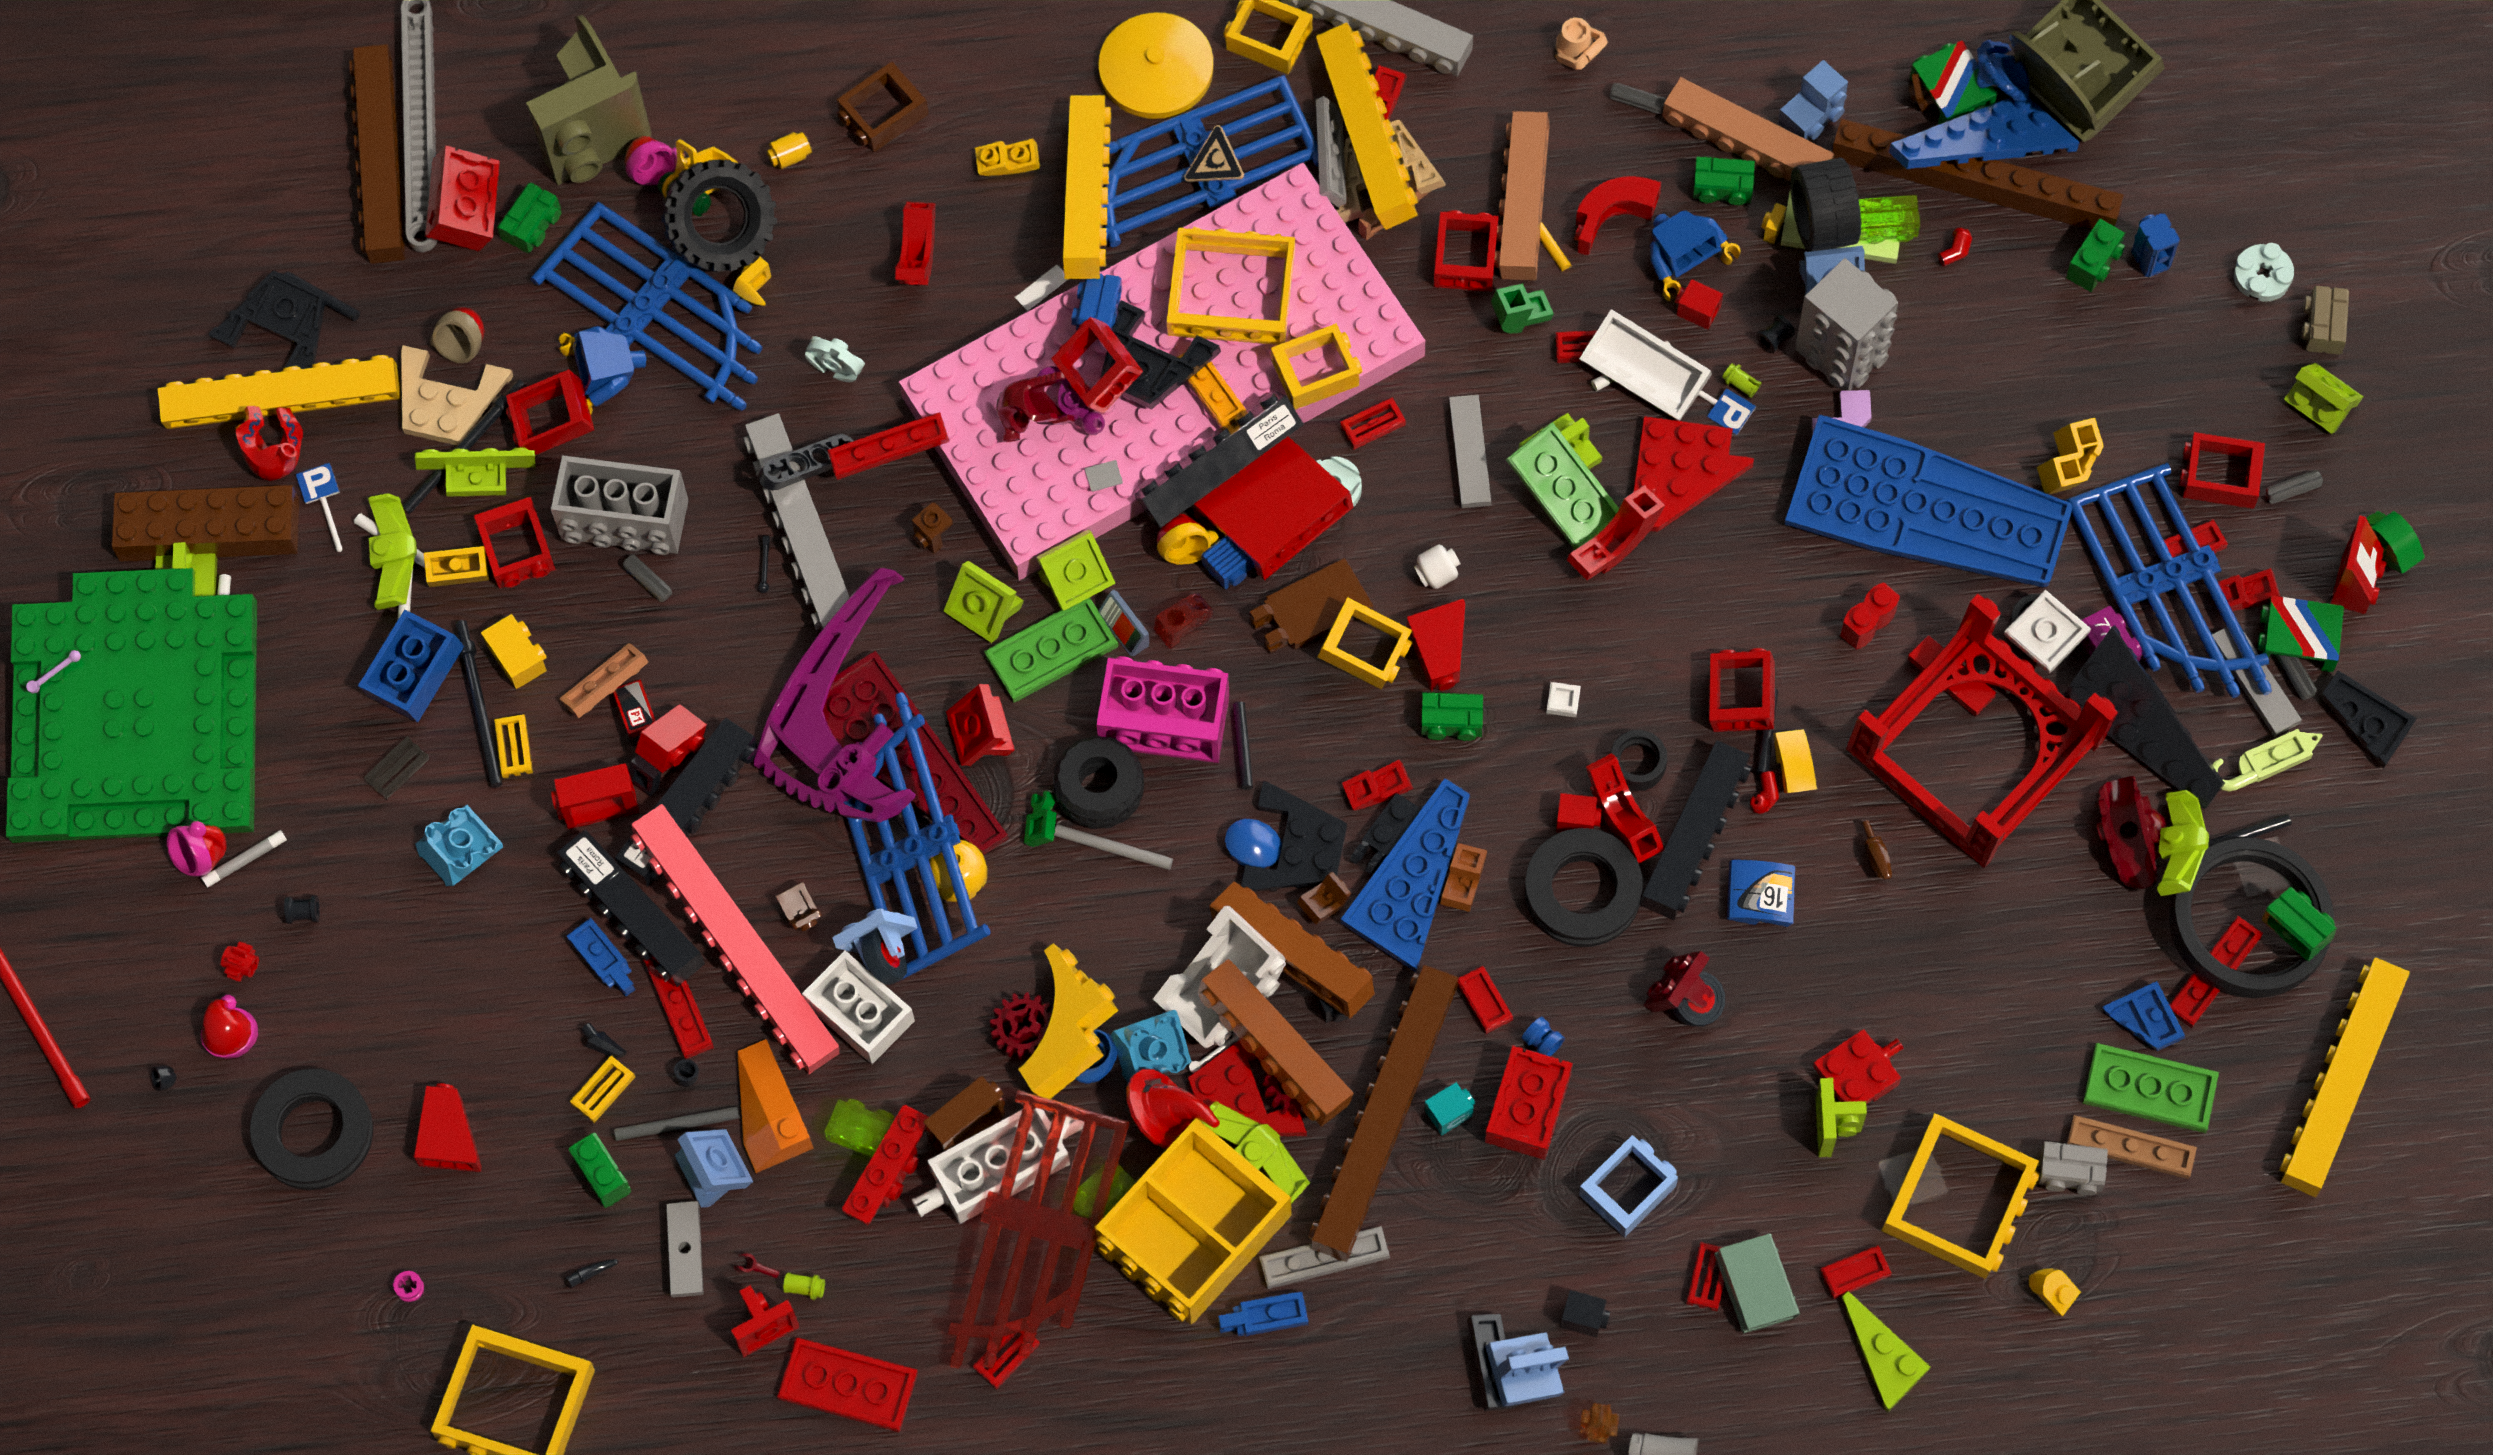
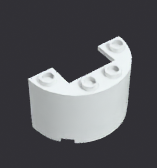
[1153,906,1286,1048]

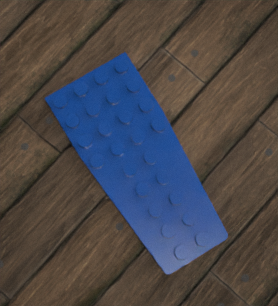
[1785,414,2072,587]

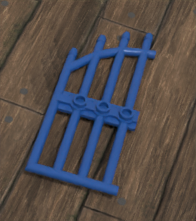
[1103,75,1319,247]
[530,201,763,411]
[2065,463,2272,698]
[844,692,990,982]

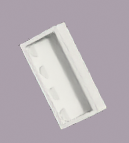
[1579,309,1712,421]

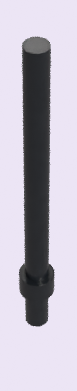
[402,379,527,515]
[455,620,503,788]

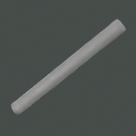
[1054,824,1173,870]

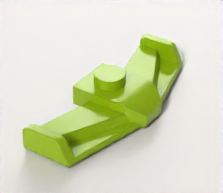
[368,494,417,610]
[2157,790,2209,896]
[1201,1101,1310,1205]

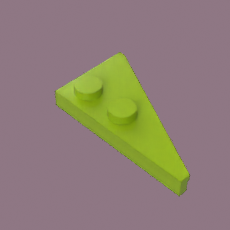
[1842,1291,1930,1412]

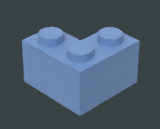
[1778,60,1848,140]

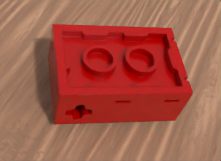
[425,145,500,251]
[1485,1046,1573,1160]

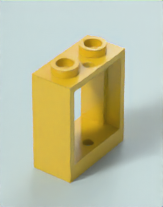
[1223,0,1313,75]
[1271,323,1363,410]
[1317,597,1412,689]

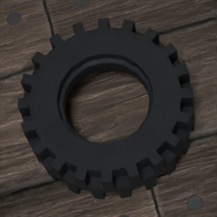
[661,160,777,271]

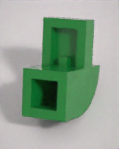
[1491,284,1554,333]
[2366,511,2425,574]

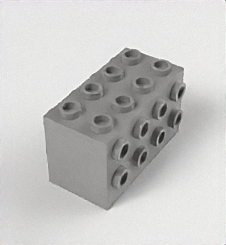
[1795,258,1898,391]
[551,455,689,555]

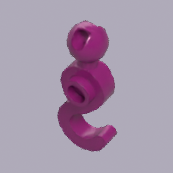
[1036,366,1105,435]

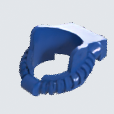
[1977,40,2030,102]

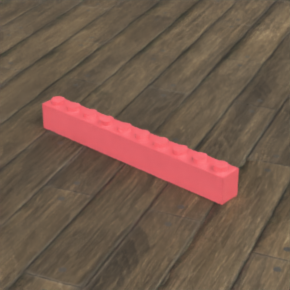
[631,804,839,1074]

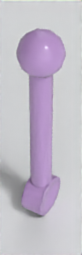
[26,650,81,694]

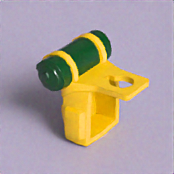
[657,139,738,217]

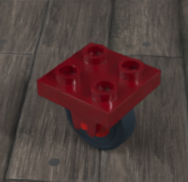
[1643,951,1725,1027]

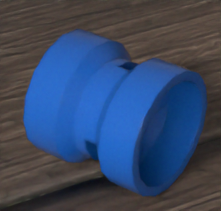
[1521,1017,1565,1056]

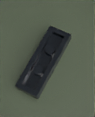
[1467,1314,1518,1411]

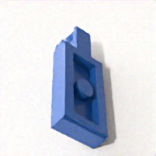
[566,918,636,997]
[1218,1292,1308,1336]

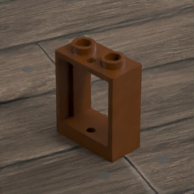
[837,61,929,152]
[923,1076,1006,1154]

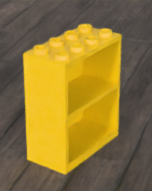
[1095,1118,1292,1325]

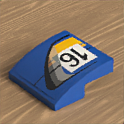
[1727,860,1795,927]

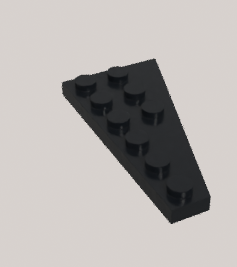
[2063,625,2225,809]

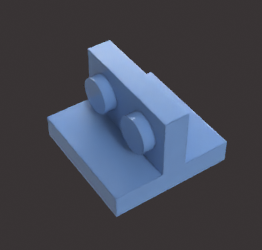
[1799,246,1865,295]
[675,1129,753,1208]
[1485,1332,1569,1407]

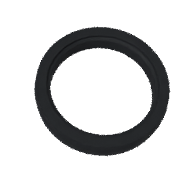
[2169,838,2334,998]

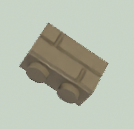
[2302,286,2349,355]

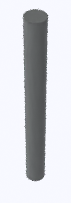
[614,1107,740,1141]

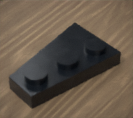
[2321,670,2417,769]

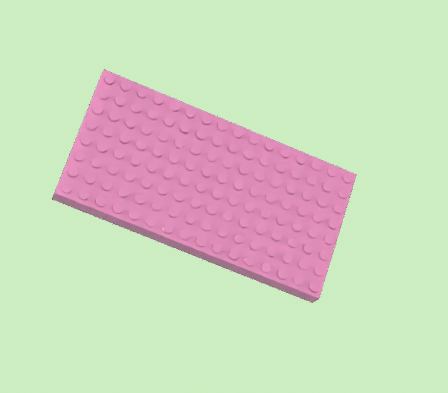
[899,163,1425,580]

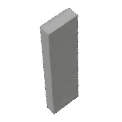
[1316,96,1346,207]
[1449,394,1491,508]
[2212,627,2302,737]
[1260,1226,1390,1289]

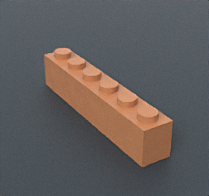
[1662,77,1834,181]
[1495,111,1550,280]

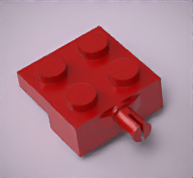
[1813,1029,1904,1104]

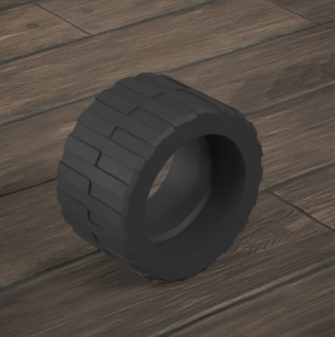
[1790,157,1861,252]

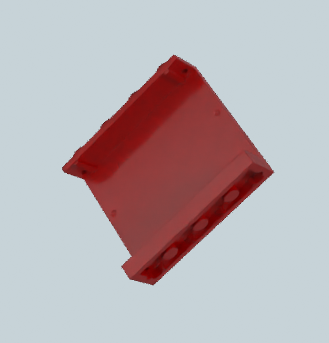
[1192,437,1354,580]

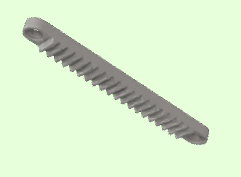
[401,0,437,252]

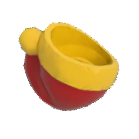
[1157,514,1219,565]

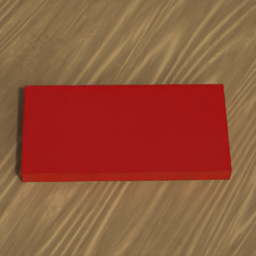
[777,1337,918,1432]

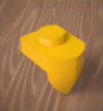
[733,257,771,306]
[2029,1268,2081,1316]

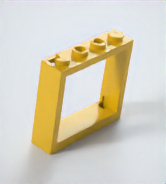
[1167,226,1295,345]
[1881,1113,2040,1279]
[431,1325,595,1455]

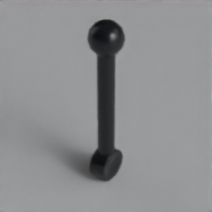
[758,535,770,594]

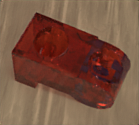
[1154,592,1214,649]

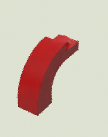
[1574,176,1662,256]
[895,202,936,285]
[1567,485,1665,580]
[1585,753,1664,864]

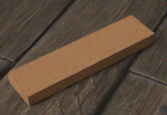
[2067,1115,2197,1179]

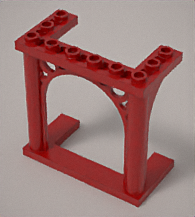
[1846,594,2118,868]

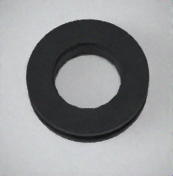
[1525,828,1643,947]
[250,1069,373,1190]

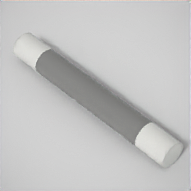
[201,830,287,888]

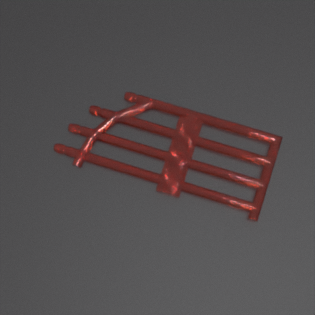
[948,1090,1130,1369]

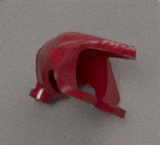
[996,371,1075,443]

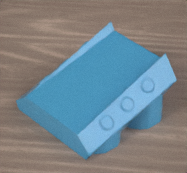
[415,805,503,886]
[1110,1009,1192,1083]

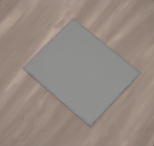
[1084,460,1123,492]

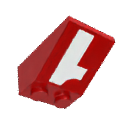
[2330,515,2386,614]

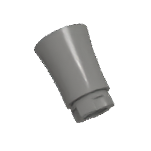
[1628,1433,1698,1455]

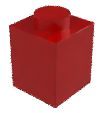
[1675,279,1723,330]
[1556,793,1602,833]

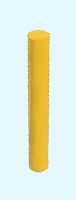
[1540,222,1572,271]

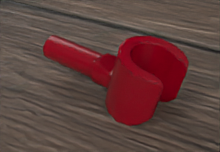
[734,1253,780,1278]

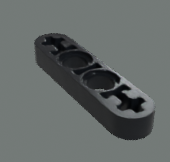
[758,434,853,491]

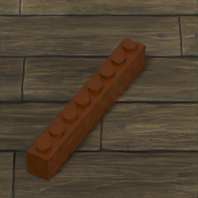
[349,44,405,264]

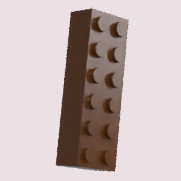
[112,485,299,562]

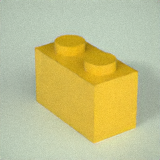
[424,546,489,587]
[481,614,547,689]

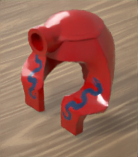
[235,406,303,481]

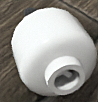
[1414,545,1461,589]

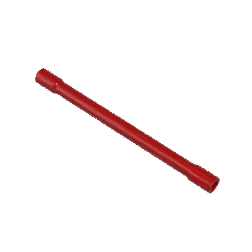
[0,948,91,1109]

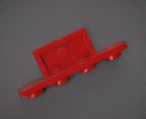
[842,1105,929,1225]

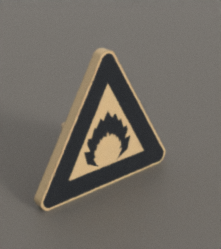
[1185,125,1244,182]

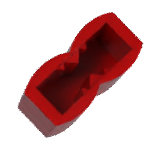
[1841,582,1900,650]

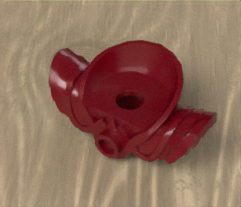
[2097,776,2169,889]

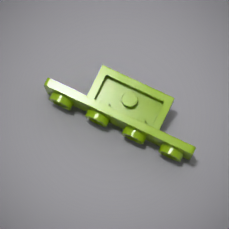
[415,447,536,496]

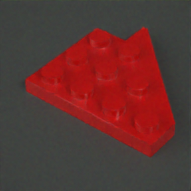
[1634,416,1754,532]

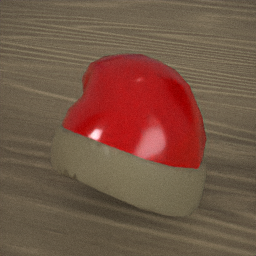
[429,307,485,363]

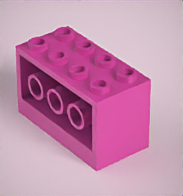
[1096,656,1229,763]

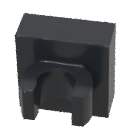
[629,755,662,797]

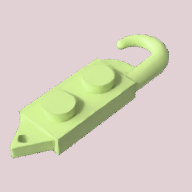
[2212,729,2323,792]

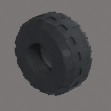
[1053,736,1144,829]

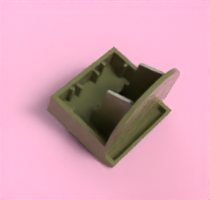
[2009,0,2165,142]
[526,15,651,185]

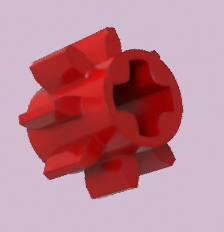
[221,941,259,982]

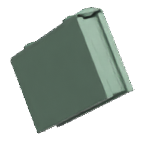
[1714,1233,1800,1334]

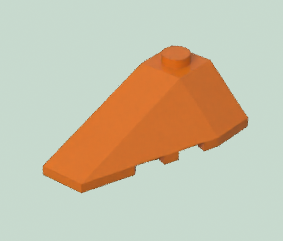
[738,1039,814,1173]

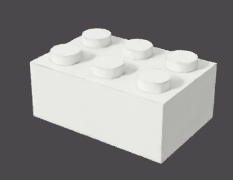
[802,950,915,1064]

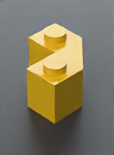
[2037,418,2104,494]

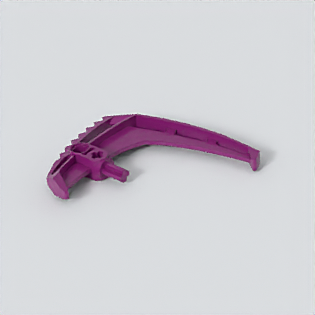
[754,568,916,822]

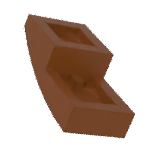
[1441,843,1487,912]

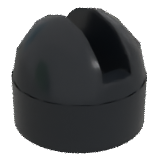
[674,1059,699,1087]
[151,1065,177,1091]

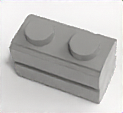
[2038,1141,2108,1196]

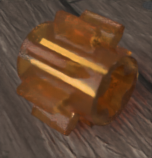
[1580,1403,1619,1443]

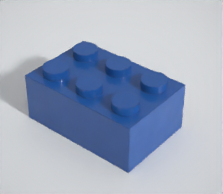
[358,609,464,723]

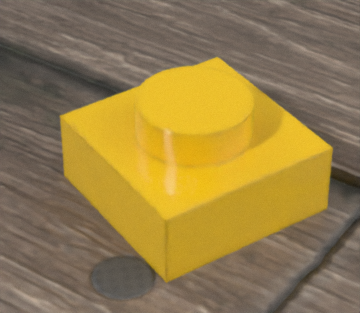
[1761,203,1787,244]

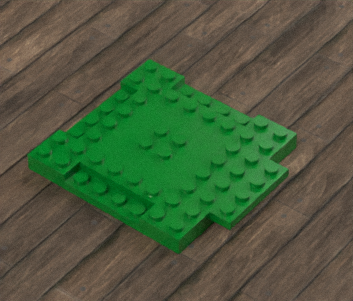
[6,568,257,843]

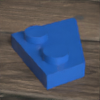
[2103,981,2185,1051]

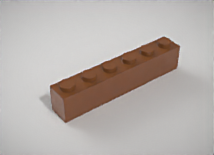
[1209,882,1375,1019]
[1197,959,1354,1127]

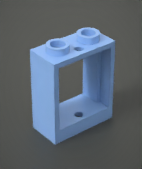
[1579,1135,1678,1238]

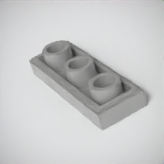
[667,1201,704,1298]

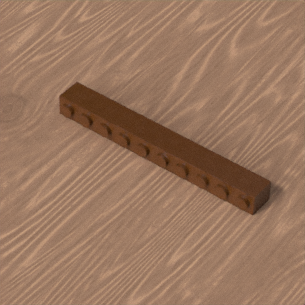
[1832,118,2124,230]
[1308,965,1458,1262]

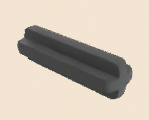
[1610,83,1666,114]
[2265,470,2323,504]
[623,555,672,602]
[2275,654,2317,700]

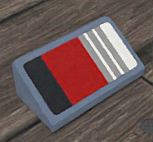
[1099,590,1150,656]

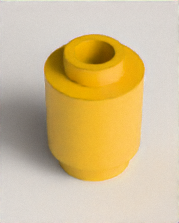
[766,132,812,169]

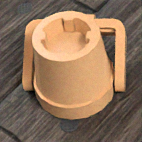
[1555,18,1607,70]

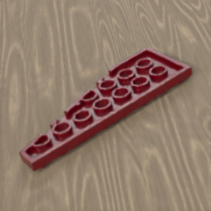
[800,650,1008,855]

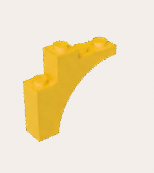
[1018,943,1118,1102]

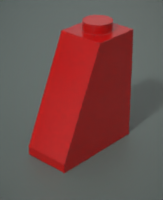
[1407,598,1466,691]
[414,1083,482,1172]

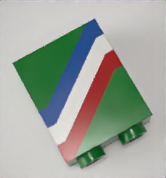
[1909,40,1997,125]
[2257,595,2344,673]

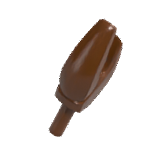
[1862,820,1892,880]

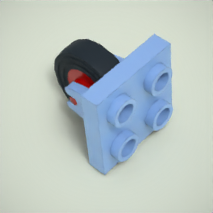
[832,909,918,985]

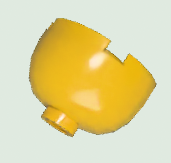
[929,840,988,902]

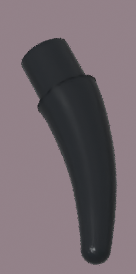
[564,1259,618,1289]

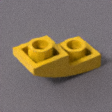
[975,138,1040,176]
[1773,729,1817,793]

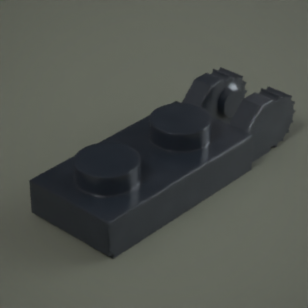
[1350,793,1421,875]

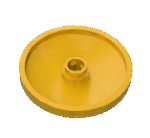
[1099,13,1213,119]

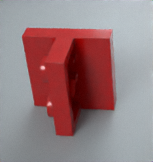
[946,684,1015,766]
[731,1285,800,1357]

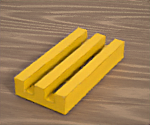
[494,714,533,778]
[570,1056,635,1123]

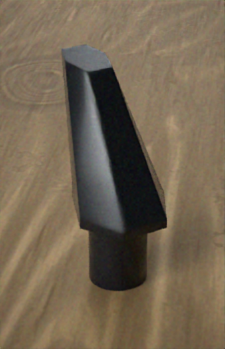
[581,1023,627,1059]

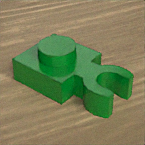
[1024,790,1056,847]

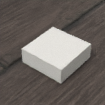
[1546,682,1581,718]

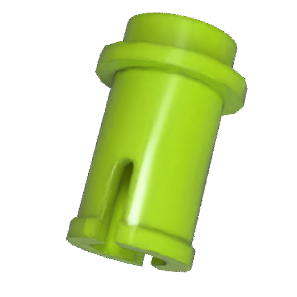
[1722,363,1762,398]
[783,1273,825,1300]

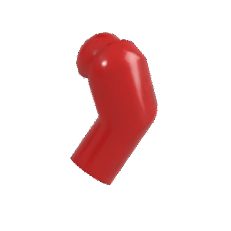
[1938,227,1972,267]
[1750,771,1779,814]

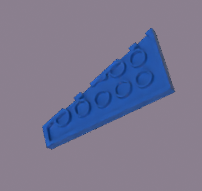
[1889,96,2080,169]
[1341,778,1470,973]

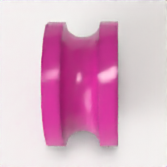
[393,1271,424,1302]

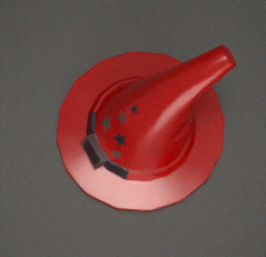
[1127,1069,1220,1149]

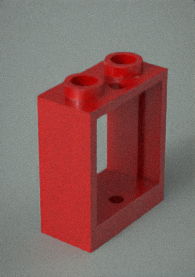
[1434,210,1498,292]
[1051,317,1143,413]
[506,369,594,455]
[2179,432,2265,509]
[474,497,556,589]
[1709,648,1775,732]
[551,763,640,829]

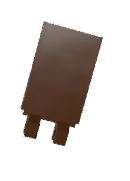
[1250,558,1374,653]

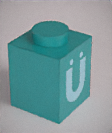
[1424,1082,1475,1136]

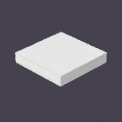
[2004,590,2091,674]

